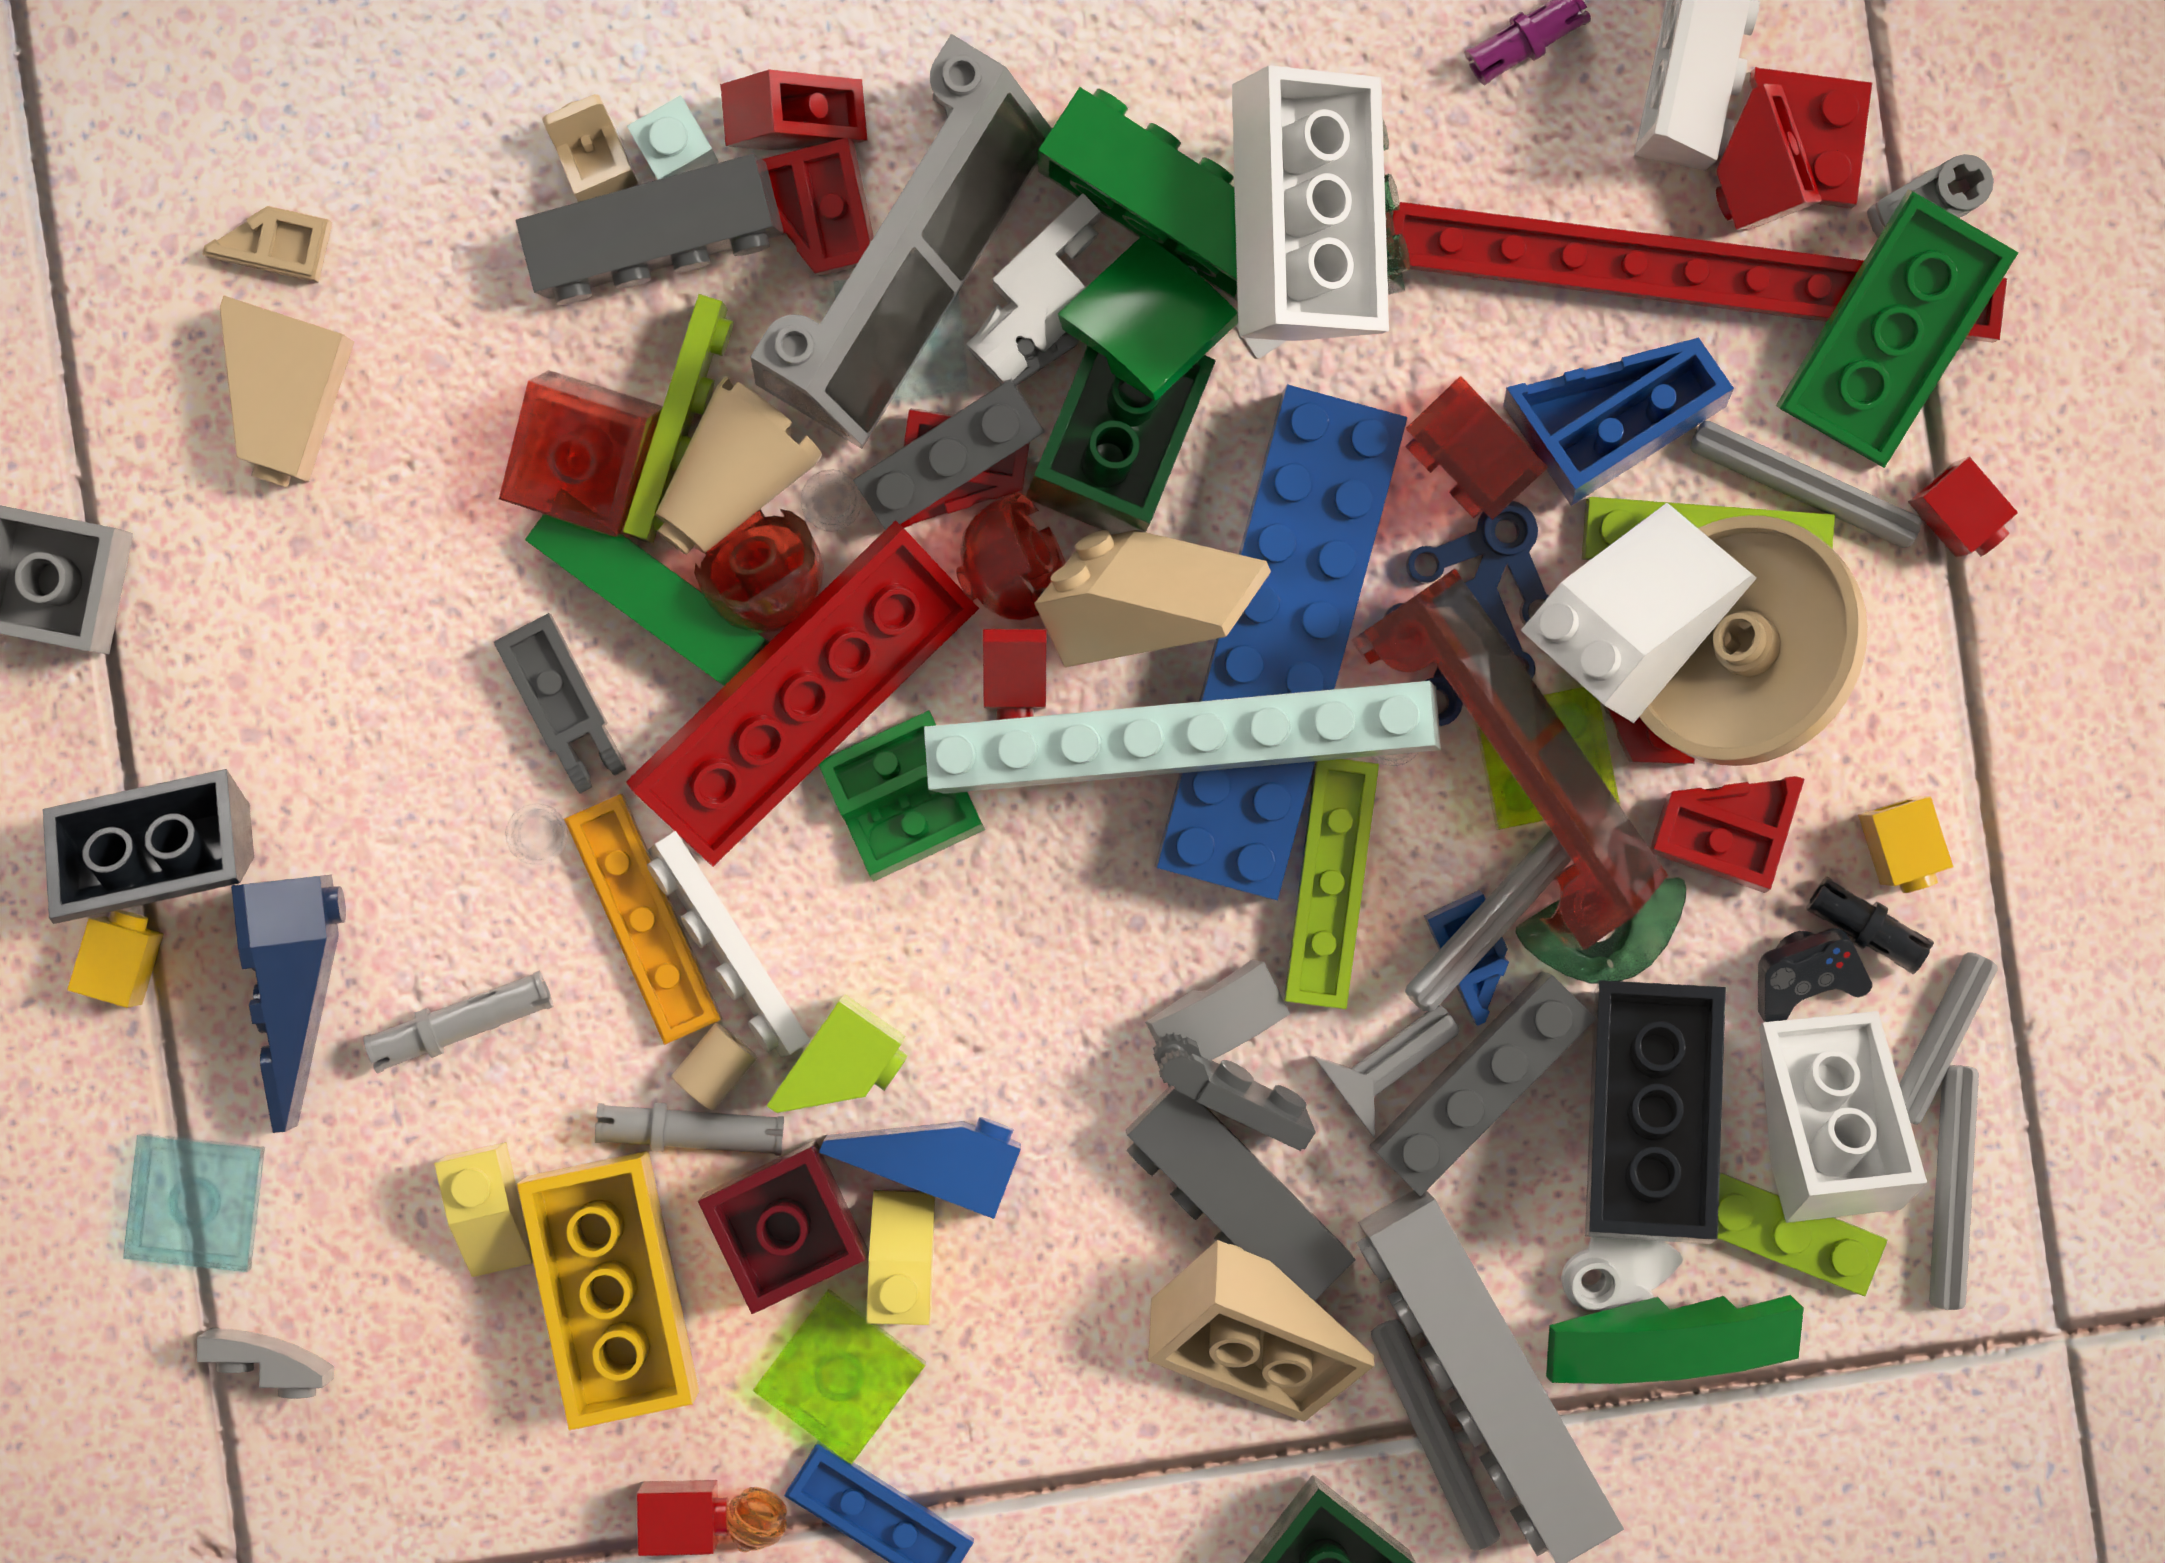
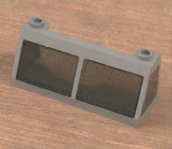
[750,34,1052,449]

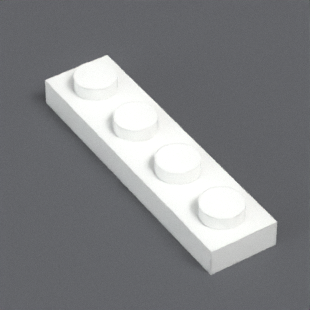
[647,831,811,1057]

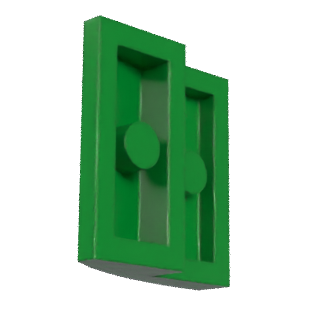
[1058,235,1238,401]
[819,710,985,882]

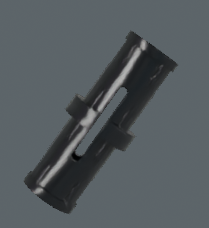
[1806,877,1934,975]

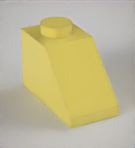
[434,1142,533,1277]
[867,1190,935,1325]

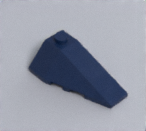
[231,874,346,1133]

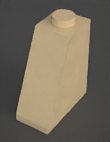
[220,295,354,487]

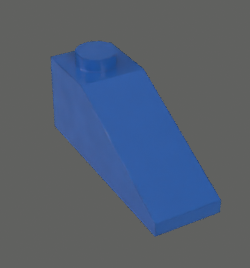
[819,1117,1021,1219]

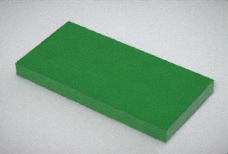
[1776,189,2019,468]

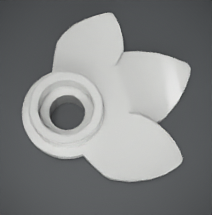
[1561,1237,1684,1312]

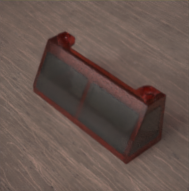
[1351,568,1668,950]

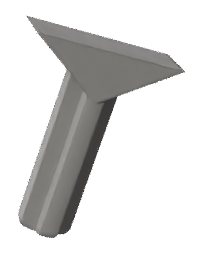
[1313,1005,1459,1139]

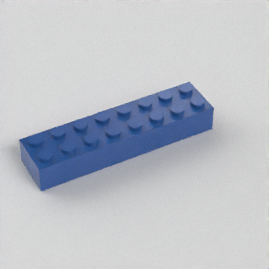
[1154,384,1408,901]

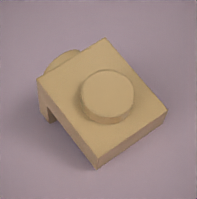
[542,94,638,202]

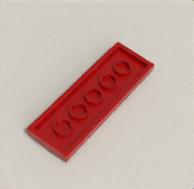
[626,520,980,867]

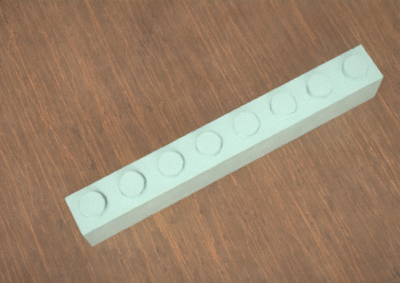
[924,681,1441,794]

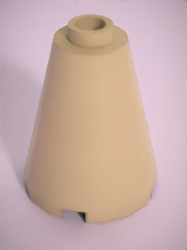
[655,377,822,555]

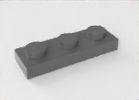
[853,378,1045,530]

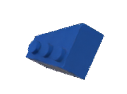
[1503,337,1734,506]

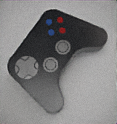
[1758,928,1872,1022]

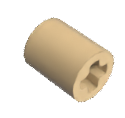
[671,1023,758,1111]

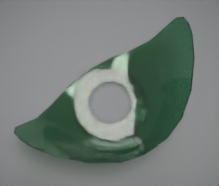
[1515,877,1687,984]

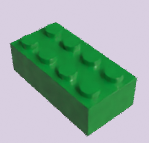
[1038,87,1238,302]

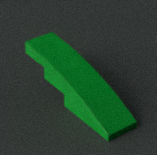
[525,490,769,686]
[1546,1295,1804,1384]

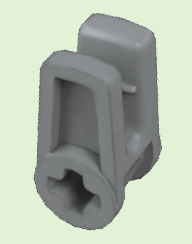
[1867,154,1994,238]

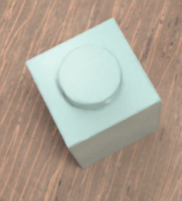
[627,95,719,180]

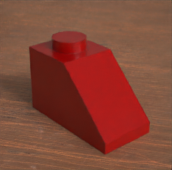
[720,69,868,150]
[1716,84,1822,230]
[983,629,1047,720]

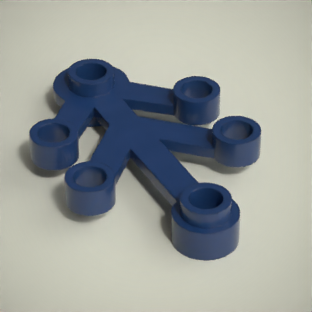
[1383,500,1550,726]

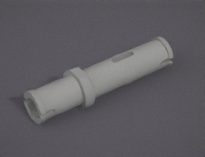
[363,970,554,1074]
[595,1103,784,1156]

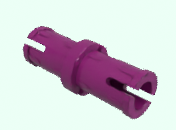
[1464,0,1591,85]

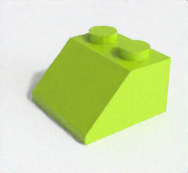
[767,994,908,1113]

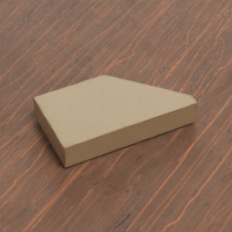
[203,206,332,283]

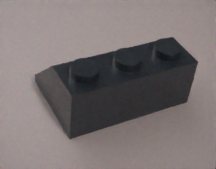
[42,769,254,924]

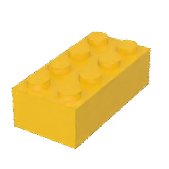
[517,1150,699,1431]

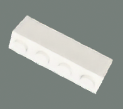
[1634,0,1760,171]
[1232,65,1389,341]

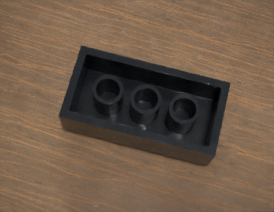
[1585,980,1726,1244]

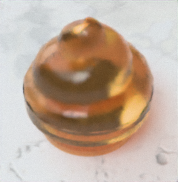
[727,1487,787,1553]

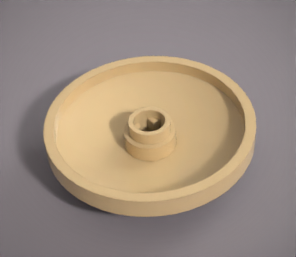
[1640,515,1868,766]

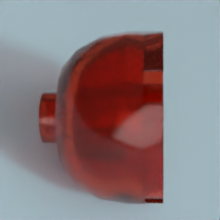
[956,492,1066,620]
[694,509,824,633]

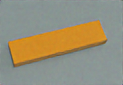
[564,794,723,1045]

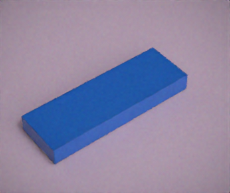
[784,1440,974,1563]

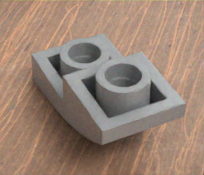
[1145,959,1290,1061]
[197,1328,334,1399]

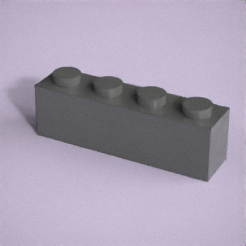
[515,153,784,305]
[1370,971,1597,1197]
[1126,1086,1356,1301]

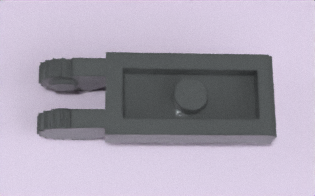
[494,613,626,793]
[1153,1032,1316,1151]

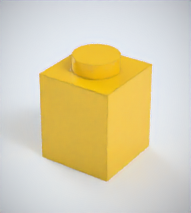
[1858,796,1953,894]
[67,910,164,1008]

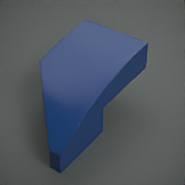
[1424,890,1509,1026]

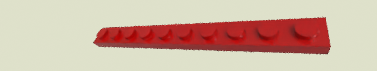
[1387,201,2007,343]

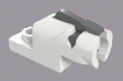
[966,194,1100,386]

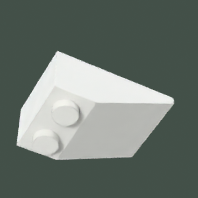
[1521,503,1757,723]
[1759,1011,1927,1223]

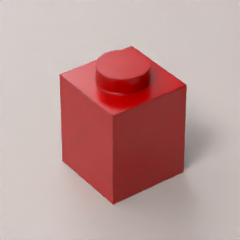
[1908,456,2018,557]
[637,1480,729,1556]

